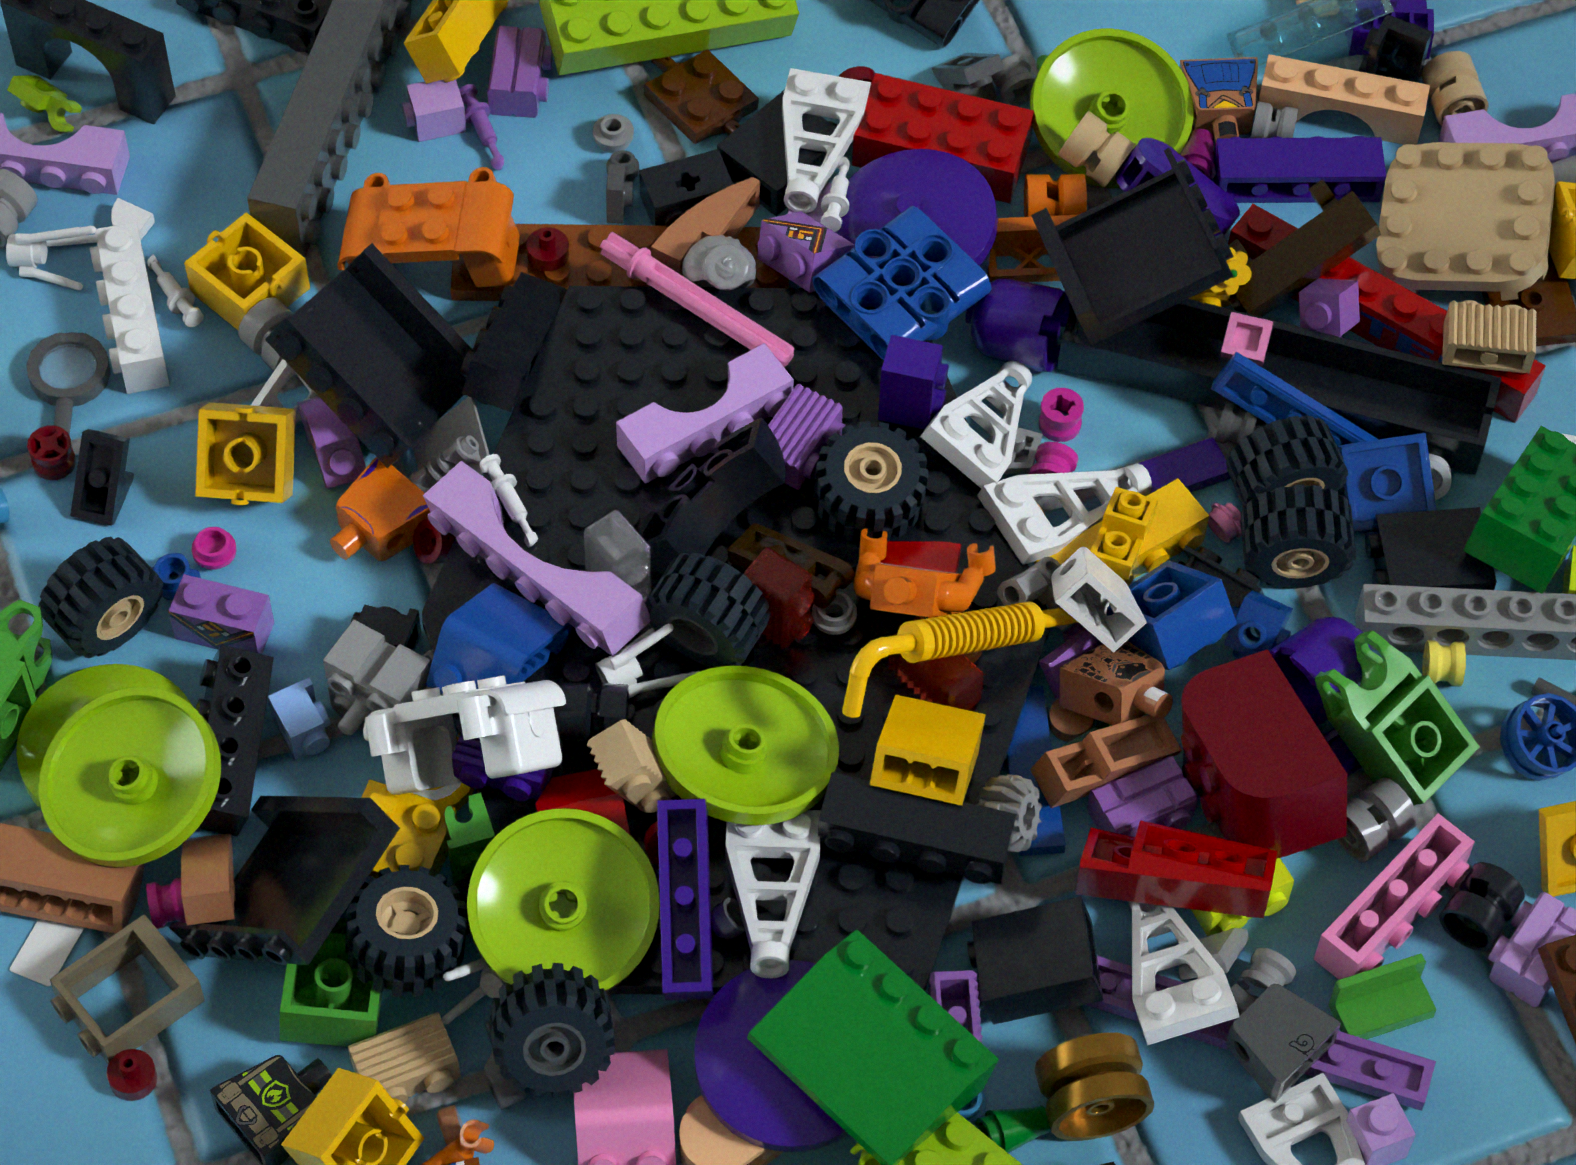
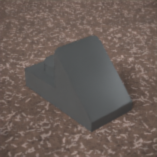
[932,53,1004,101]

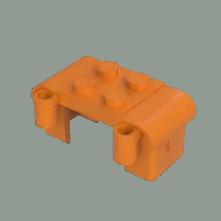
[337,167,520,287]

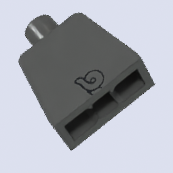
[1226,984,1341,1103]

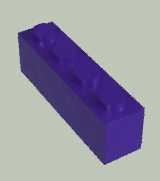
[1213,136,1386,203]
[657,799,713,1000]

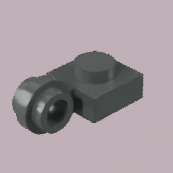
[606,150,639,223]

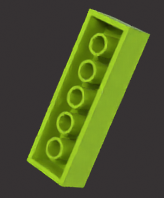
[539,0,800,75]

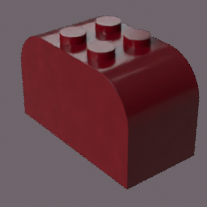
[1181,649,1347,858]

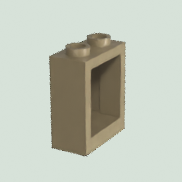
[49,914,205,1064]

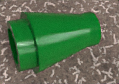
[975,1105,1051,1153]

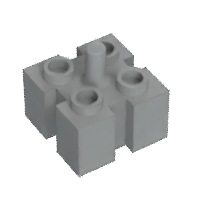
[323,620,431,736]

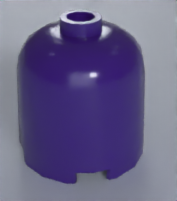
[965,279,1072,373]
[1269,617,1372,726]

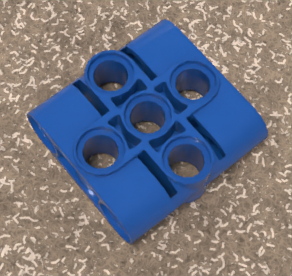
[812,206,992,360]

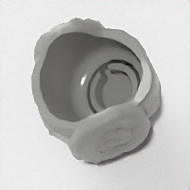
[682,235,756,290]

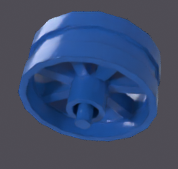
[1500,693,1576,781]

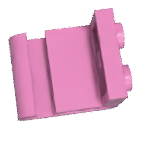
[574,1049,676,1165]

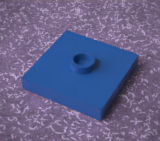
[1337,433,1437,532]

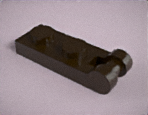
[727,522,855,609]

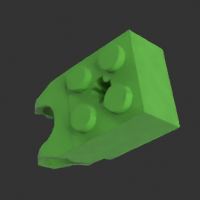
[0,600,53,772]
[1315,631,1480,805]
[279,918,383,1047]

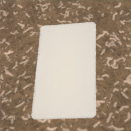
[10,919,84,986]

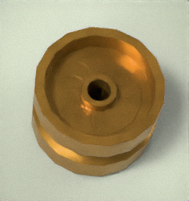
[1034,1032,1155,1141]

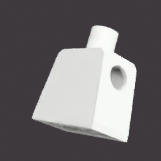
[1051,546,1147,653]

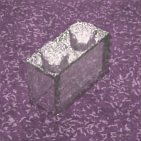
[584,510,652,602]

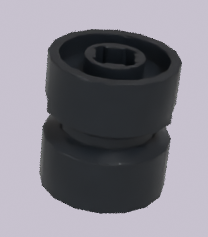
[560,681,629,743]
[1439,862,1525,952]

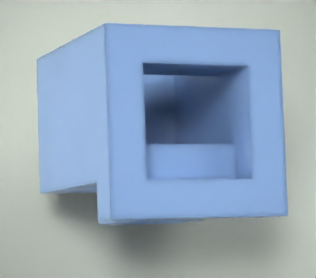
[268,677,331,760]

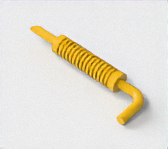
[842,601,1079,718]

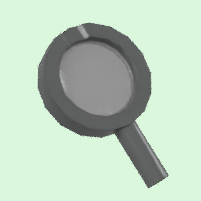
[26,332,111,436]

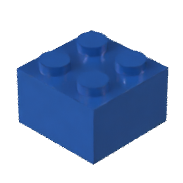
[1107,560,1237,670]

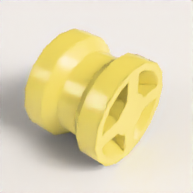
[1422,640,1466,687]

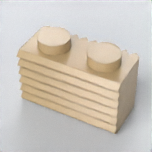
[1442,300,1536,374]
[587,719,677,813]
[348,1012,461,1104]

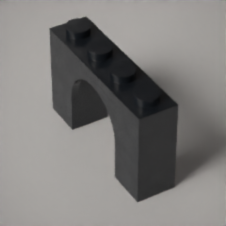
[0,0,176,124]

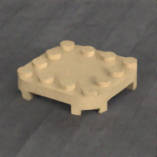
[1376,142,1555,301]

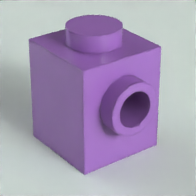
[1299,278,1360,337]

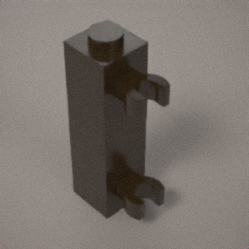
[1228,179,1381,317]

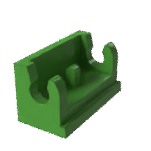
[444,792,495,884]

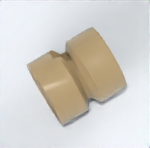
[1421,51,1489,126]
[1057,111,1136,188]

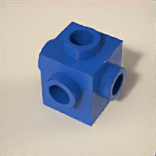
[1224,590,1293,659]

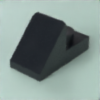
[70,429,134,526]

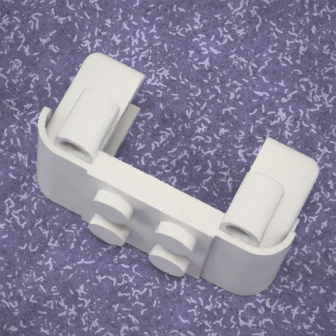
[363,675,566,795]

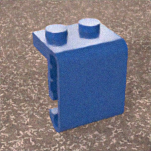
[426,583,573,694]

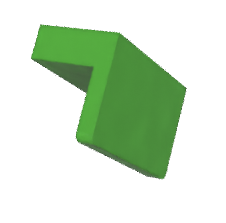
[1328,954,1437,1040]

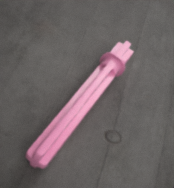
[600,232,794,368]

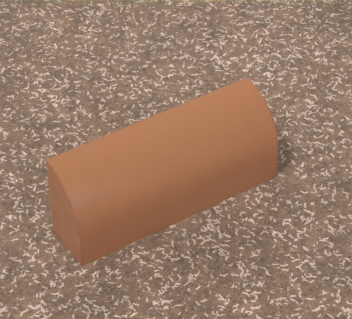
[0,823,144,934]

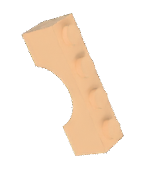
[1259,54,1430,145]

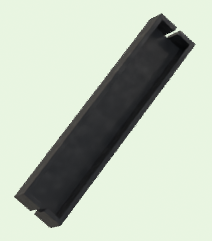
[1057,299,1502,475]

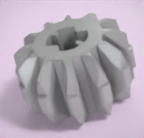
[977,774,1042,853]

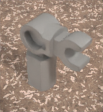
[997,556,1075,631]

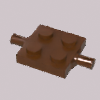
[644,49,759,144]

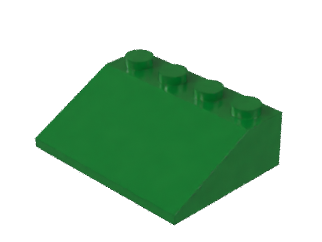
[747,929,999,1165]

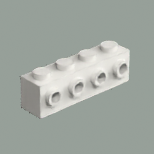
[90,221,170,394]

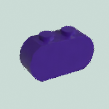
[1116,138,1240,237]

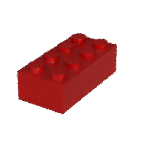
[852,73,1034,204]

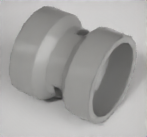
[1251,101,1298,138]

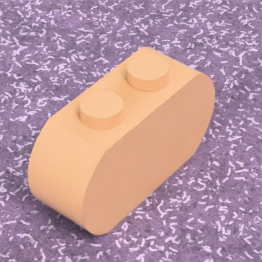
[679,1095,783,1165]

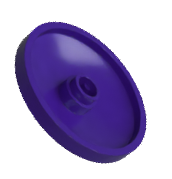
[835,149,998,286]
[694,960,848,1152]

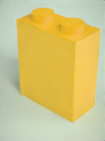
[870,694,986,806]

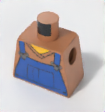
[1179,57,1258,145]

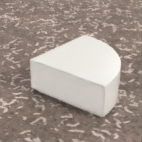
[111,198,155,240]

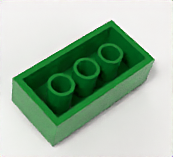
[1463,426,1576,594]

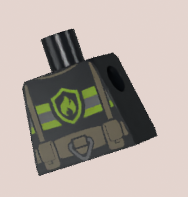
[210,1055,332,1165]

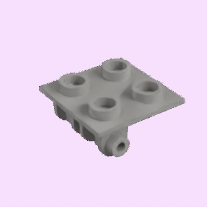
[409,397,490,493]

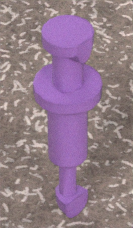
[459,84,504,170]

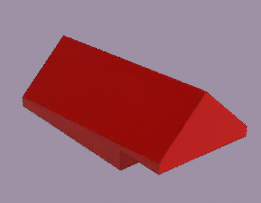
[1075,820,1278,919]

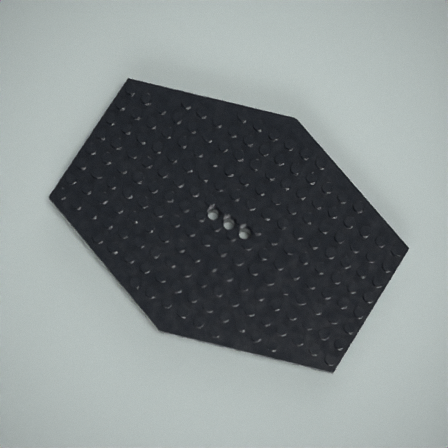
[422,286,1051,995]

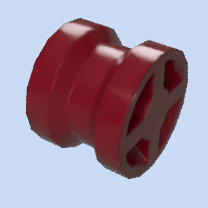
[27,425,76,480]

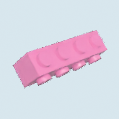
[1313,813,1475,980]

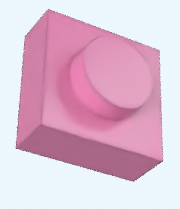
[1221,312,1273,367]

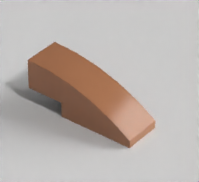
[651,177,760,276]
[1030,715,1182,808]
[181,833,235,926]

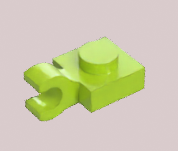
[7,75,82,132]

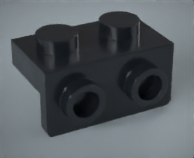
[1358,14,1432,83]

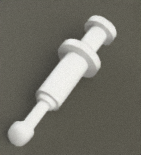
[820,157,850,232]
[147,254,204,327]
[479,454,538,547]

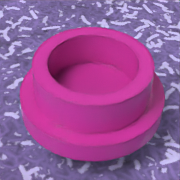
[192,527,237,570]

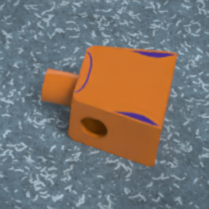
[330,457,431,561]

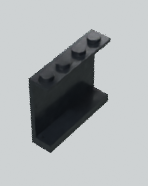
[265,243,473,468]

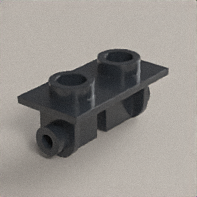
[1178,545,1264,608]

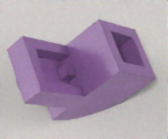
[297,396,366,489]

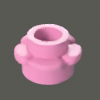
[1208,502,1242,543]

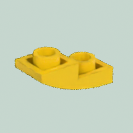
[1090,487,1158,580]

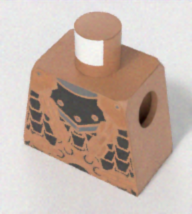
[1059,641,1173,725]

